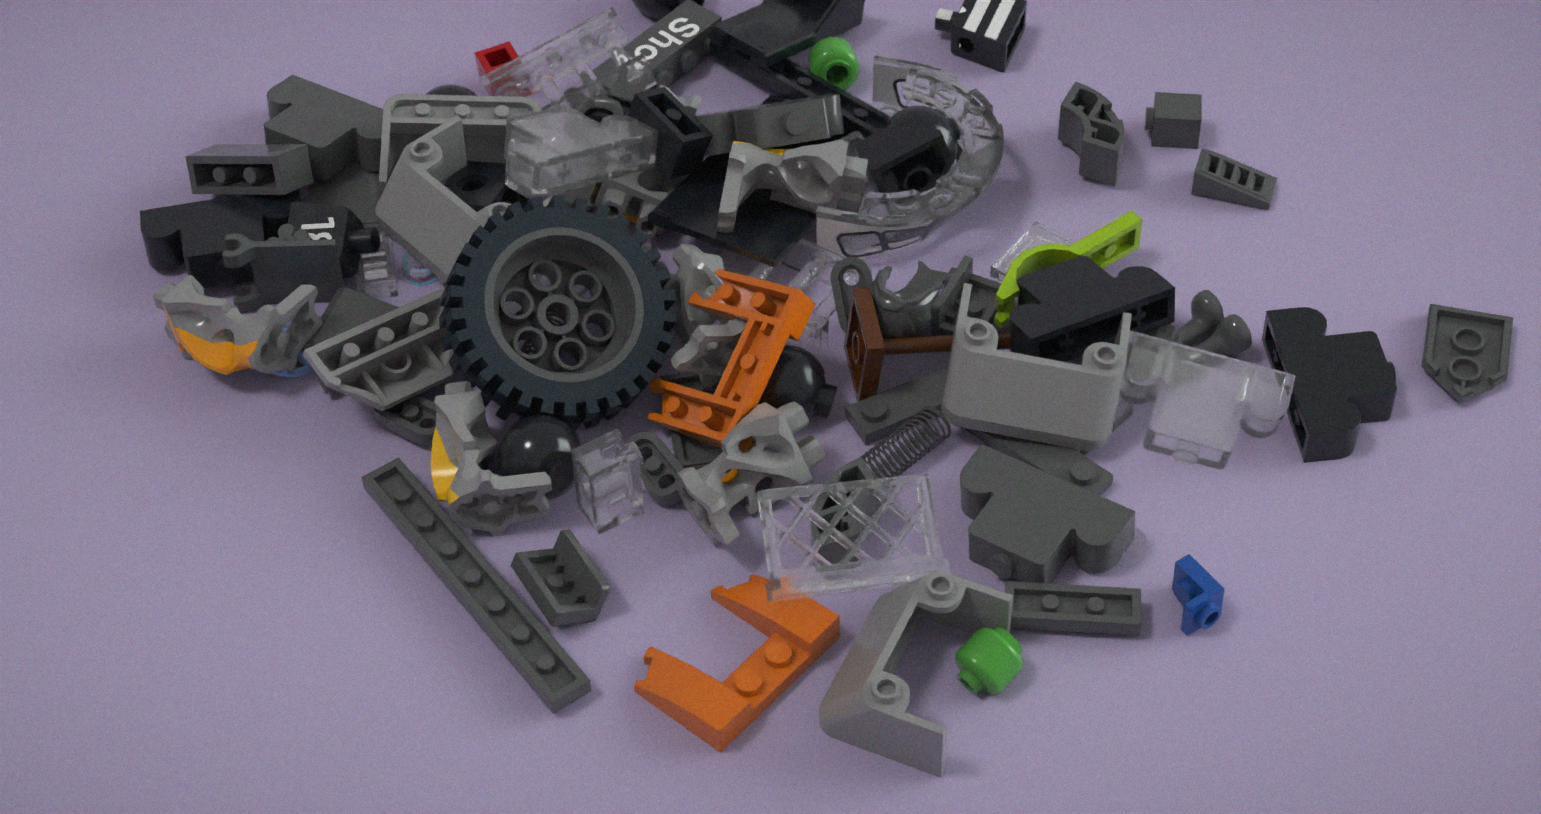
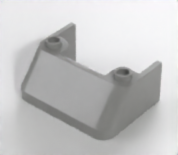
[379,94,541,198]
[375,115,557,283]
[941,283,1132,451]
[819,572,1013,778]

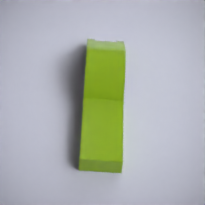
[994,210,1143,328]

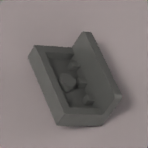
[930,255,1001,336]
[510,530,610,627]

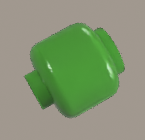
[808,37,859,90]
[955,626,1023,695]

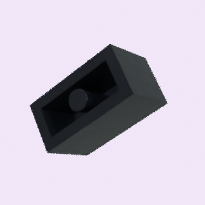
[621,87,713,179]

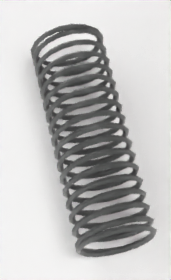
[860,406,951,490]

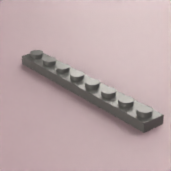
[362,457,591,714]

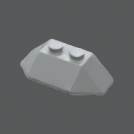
[303,289,454,411]

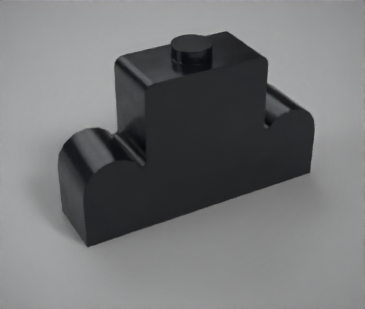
[140,189,302,288]
[1009,256,1175,362]
[1262,307,1397,463]

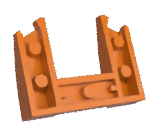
[648,269,816,451]
[634,574,840,753]

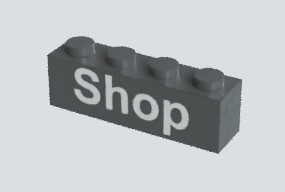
[587,0,722,117]

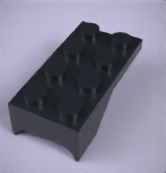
[709,0,865,69]

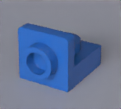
[1172,554,1225,636]

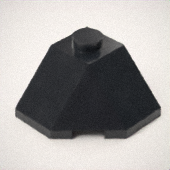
[853,126,953,227]

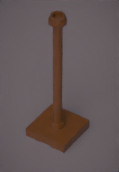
[844,288,1010,402]

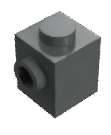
[1145,92,1202,149]

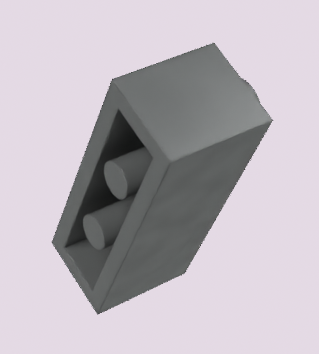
[185,144,314,195]

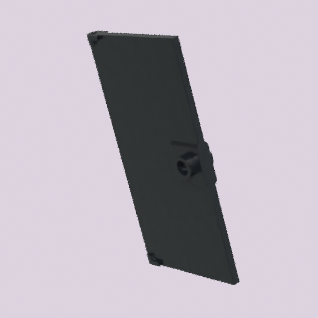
[648,95,861,268]

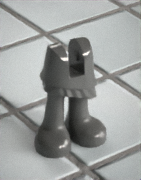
[1125,290,1252,392]

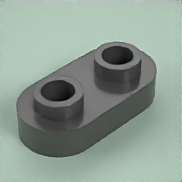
[830,257,873,333]
[373,395,437,446]
[621,431,684,505]

